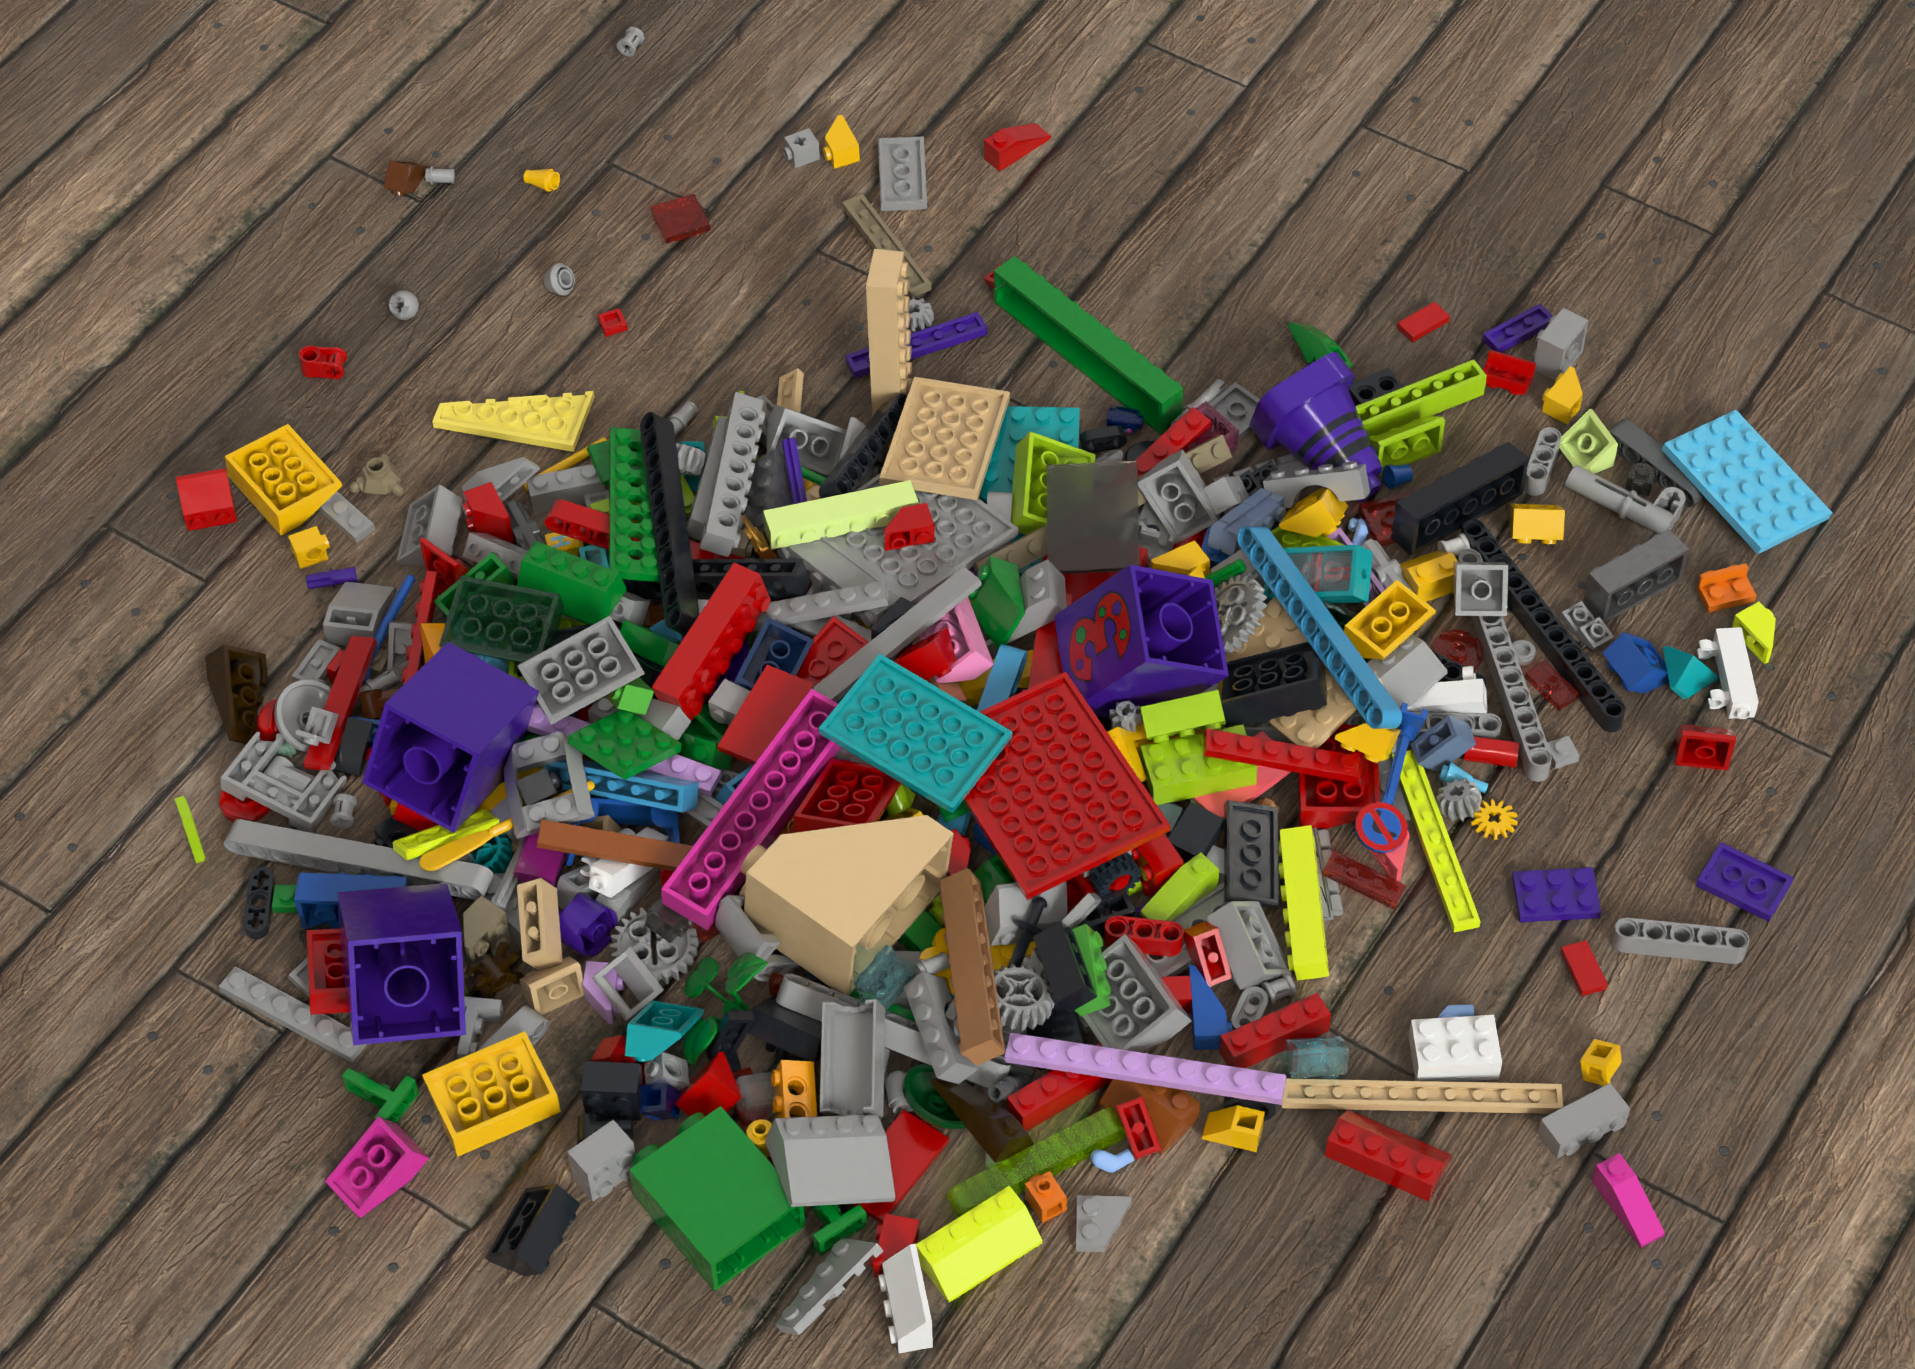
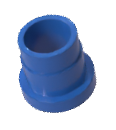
[1383,464,1413,490]

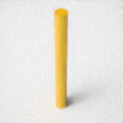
[522,437,607,492]

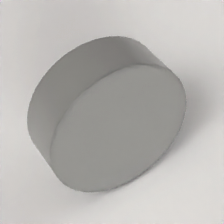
[1512,640,1536,666]

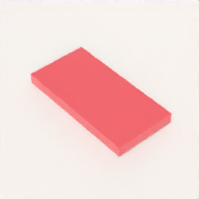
[1193,731,1291,818]

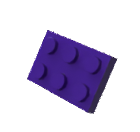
[1696,842,1794,922]
[1512,867,1601,922]

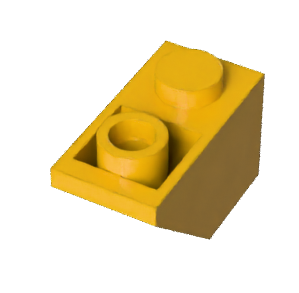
[1542,366,1583,425]
[1334,723,1401,763]
[1202,1105,1265,1152]

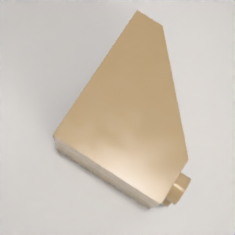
[739,815,954,996]

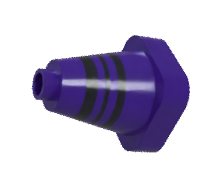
[1249,352,1383,503]

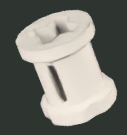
[1437,533,1470,556]

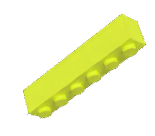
[1278,825,1329,981]

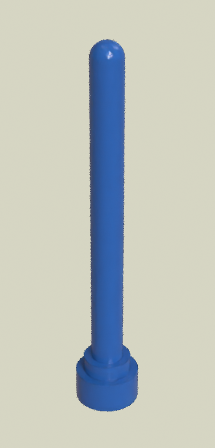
[362,574,415,685]

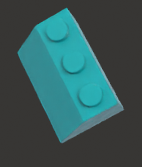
[625,1000,704,1062]

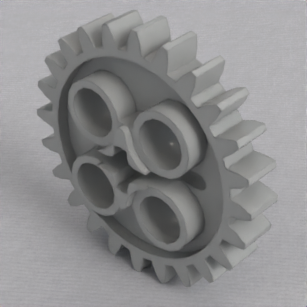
[1215,575,1267,654]
[610,905,699,984]

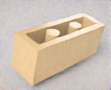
[517,878,563,970]

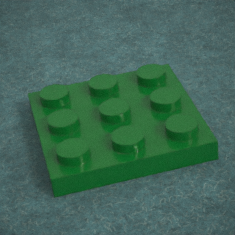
[568,710,682,780]

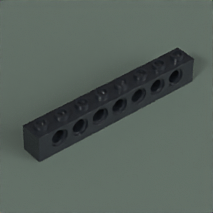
[622,559,811,599]

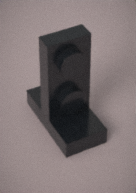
[705,1009,755,1076]

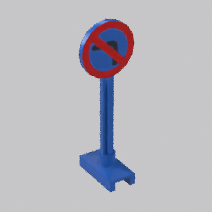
[1355,702,1428,853]

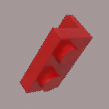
[1482,350,1536,395]

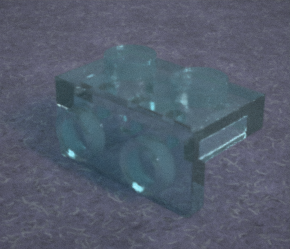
[854,945,916,1012]

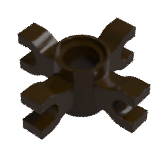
[464,942,524,999]

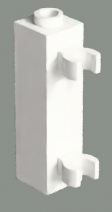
[1697,627,1759,719]
[1406,666,1487,713]
[580,827,669,898]

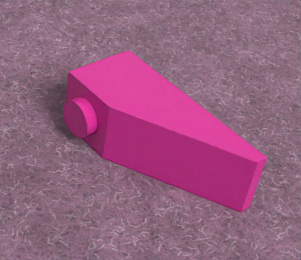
[1592,1153,1665,1248]

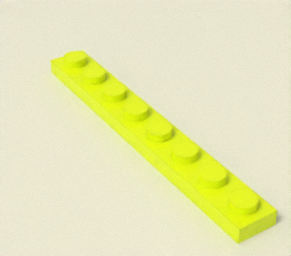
[1391,750,1481,932]

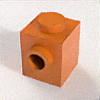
[1025,1171,1067,1223]

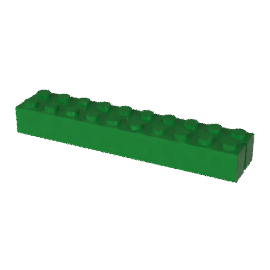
[994,256,1183,435]

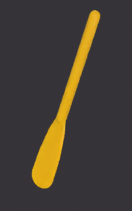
[419,780,595,871]

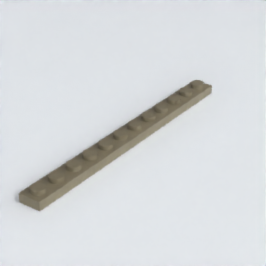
[974,435,1232,575]

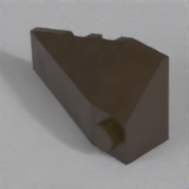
[205,645,268,744]
[930,1078,1037,1163]

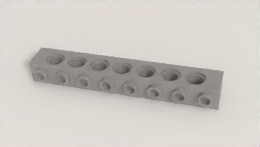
[699,392,766,557]
[463,533,650,625]

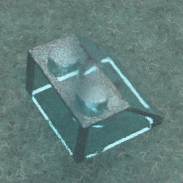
[1286,1036,1349,1079]

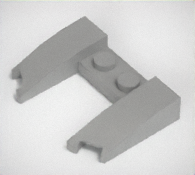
[221,732,347,833]

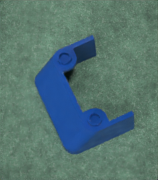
[565,795,680,866]

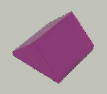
[513,833,566,888]

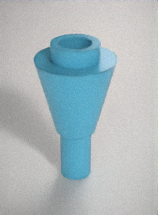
[1439,762,1488,793]

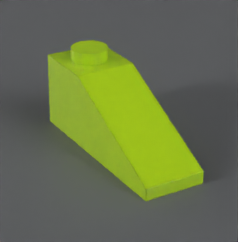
[1140,852,1219,921]

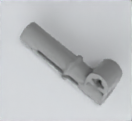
[1565,465,1686,534]

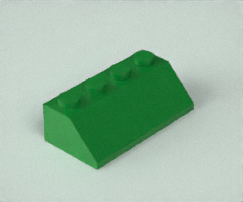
[515,541,627,626]

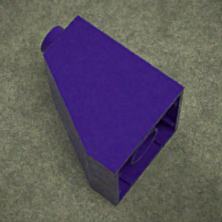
[337,883,466,1045]

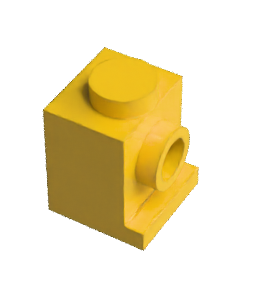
[1580,1039,1622,1086]

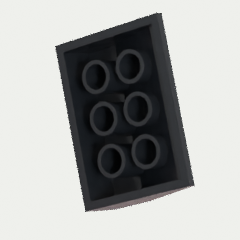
[1217,642,1328,728]

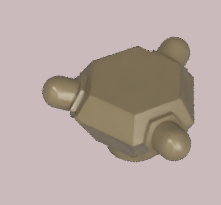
[349,454,404,497]

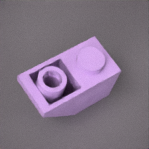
[583,961,625,1024]

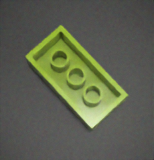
[1140,725,1257,805]

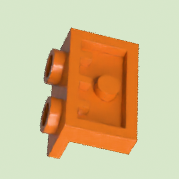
[1696,563,1757,613]

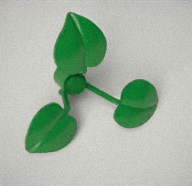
[683,952,768,1066]

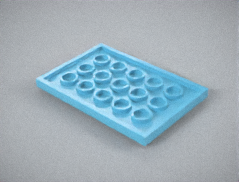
[1661,410,1832,554]

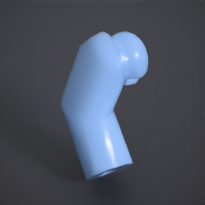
[1348,518,1368,546]
[1438,1004,1474,1018]
[1090,1149,1134,1173]

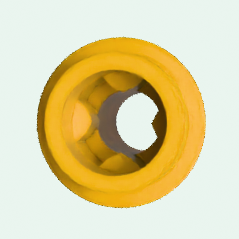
[524,169,560,192]

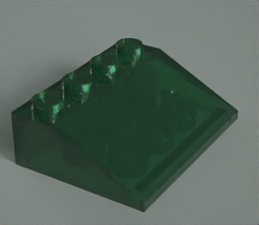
[439,576,565,663]

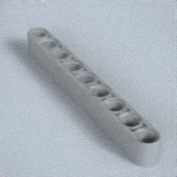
[776,974,1012,1088]

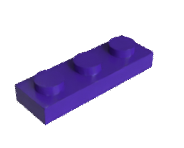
[1482,304,1552,353]

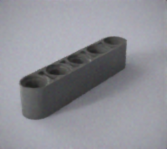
[1608,419,1704,507]

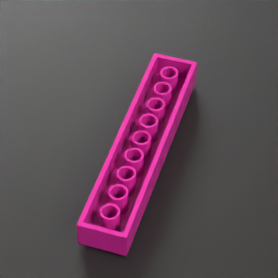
[661,688,842,930]

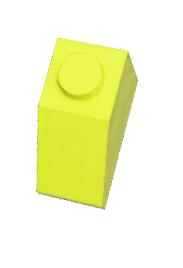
[1732,602,1776,664]

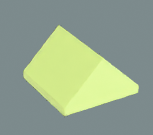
[1559,409,1618,474]

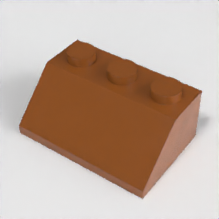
[1099,1079,1200,1155]

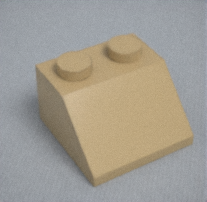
[520,956,584,1015]

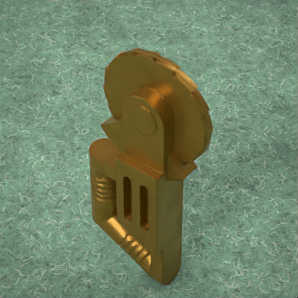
[742,515,780,559]

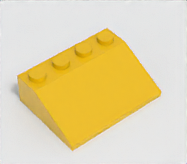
[225,424,342,536]
[422,1031,561,1157]

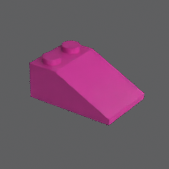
[325,1116,429,1218]

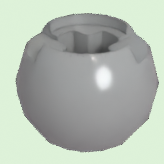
[389,290,419,320]

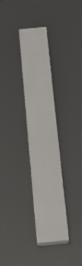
[813,566,982,703]

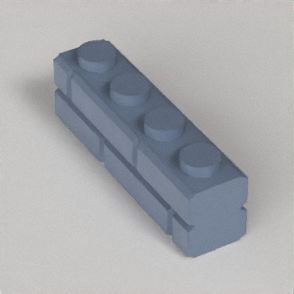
[1208,488,1286,556]

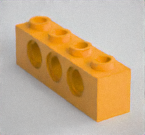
[771,1060,817,1118]

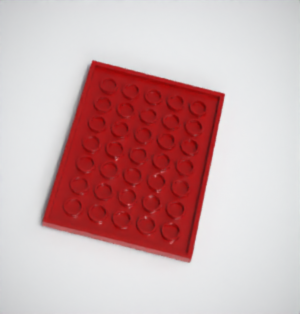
[963,672,1171,900]

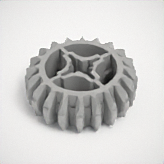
[993,963,1054,1032]

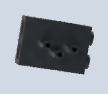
[747,994,822,1062]

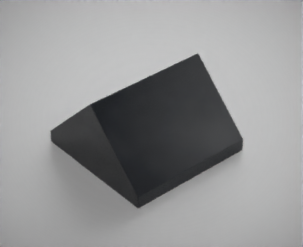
[1168,802,1224,863]

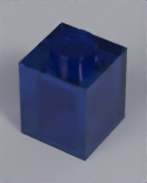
[640,1083,680,1121]

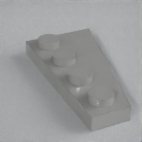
[775,1238,883,1335]

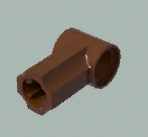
[359,687,401,719]

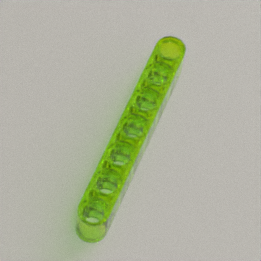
[946,1108,1126,1217]

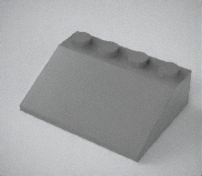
[518,616,645,725]
[1083,934,1191,1052]
[765,1114,895,1207]

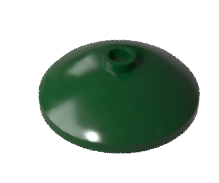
[902,1064,973,1130]

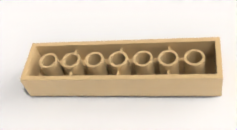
[866,249,913,417]

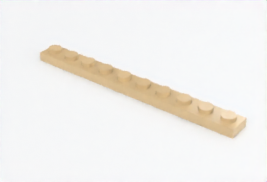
[1282,1079,1563,1114]

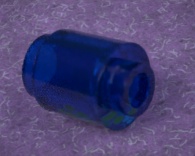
[1107,406,1144,434]

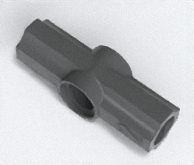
[505,500,544,550]

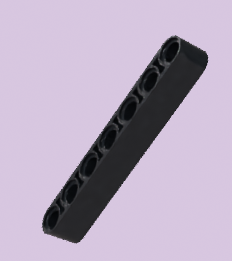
[819,394,907,499]

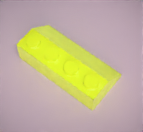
[916,1186,1042,1303]

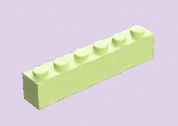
[763,480,919,550]

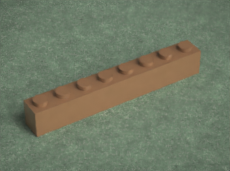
[939,868,1005,1066]

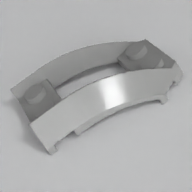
[504,731,595,838]

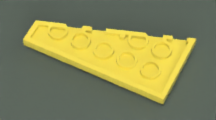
[432,391,595,452]

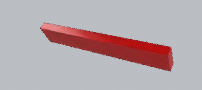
[303,636,377,771]

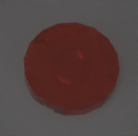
[1432,630,1483,671]

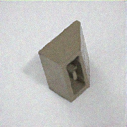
[463,895,512,965]

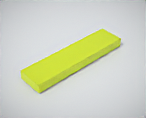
[393,809,499,860]

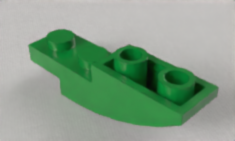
[1288,322,1353,369]

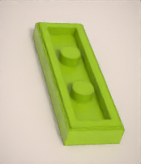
[175,796,206,864]

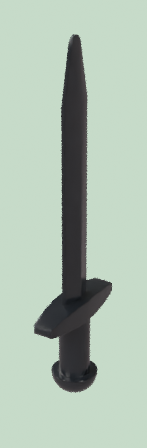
[998,897,1047,999]

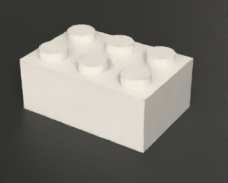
[1409,1015,1502,1082]

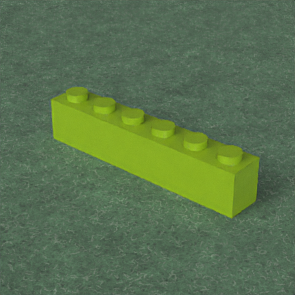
[1356,359,1487,437]

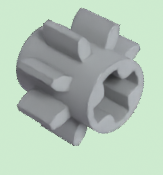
[1109,700,1142,732]

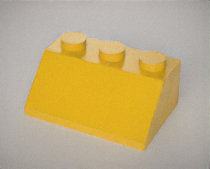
[1279,486,1348,537]
[1344,580,1436,660]

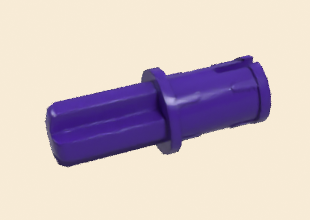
[306,566,358,589]

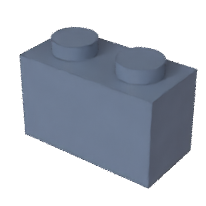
[1410,715,1476,773]

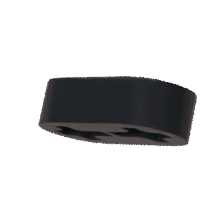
[1079,426,1127,453]

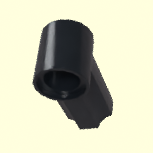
[577,1113,633,1144]

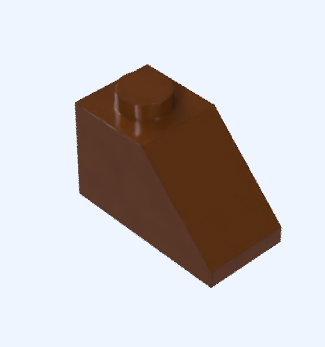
[384,160,428,197]

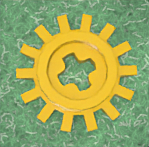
[1470,799,1518,840]

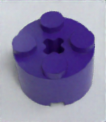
[559,892,617,957]

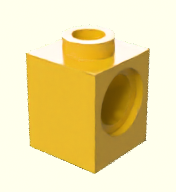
[288,526,330,569]

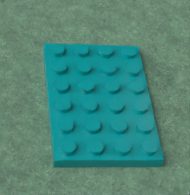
[819,653,1013,814]

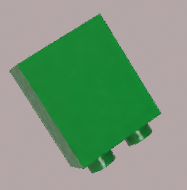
[629,1106,806,1292]

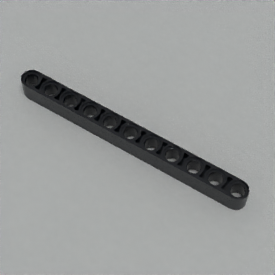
[640,412,700,636]
[1462,519,1626,732]

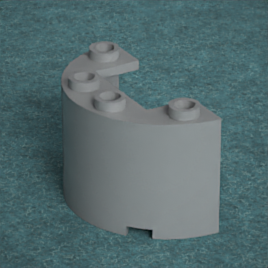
[715,895,799,982]

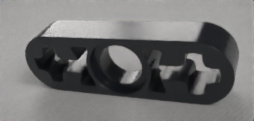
[243,867,276,940]

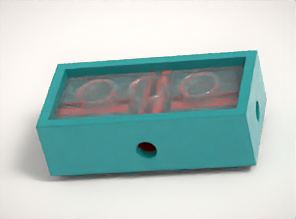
[1264,545,1373,604]

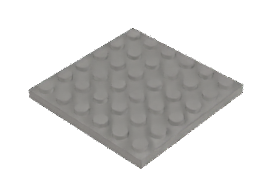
[820,473,1019,604]

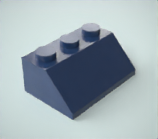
[734,617,814,691]

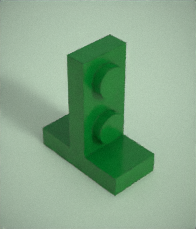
[342,1068,419,1124]
[809,1204,867,1256]

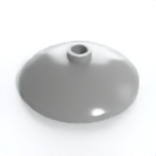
[274,680,340,753]

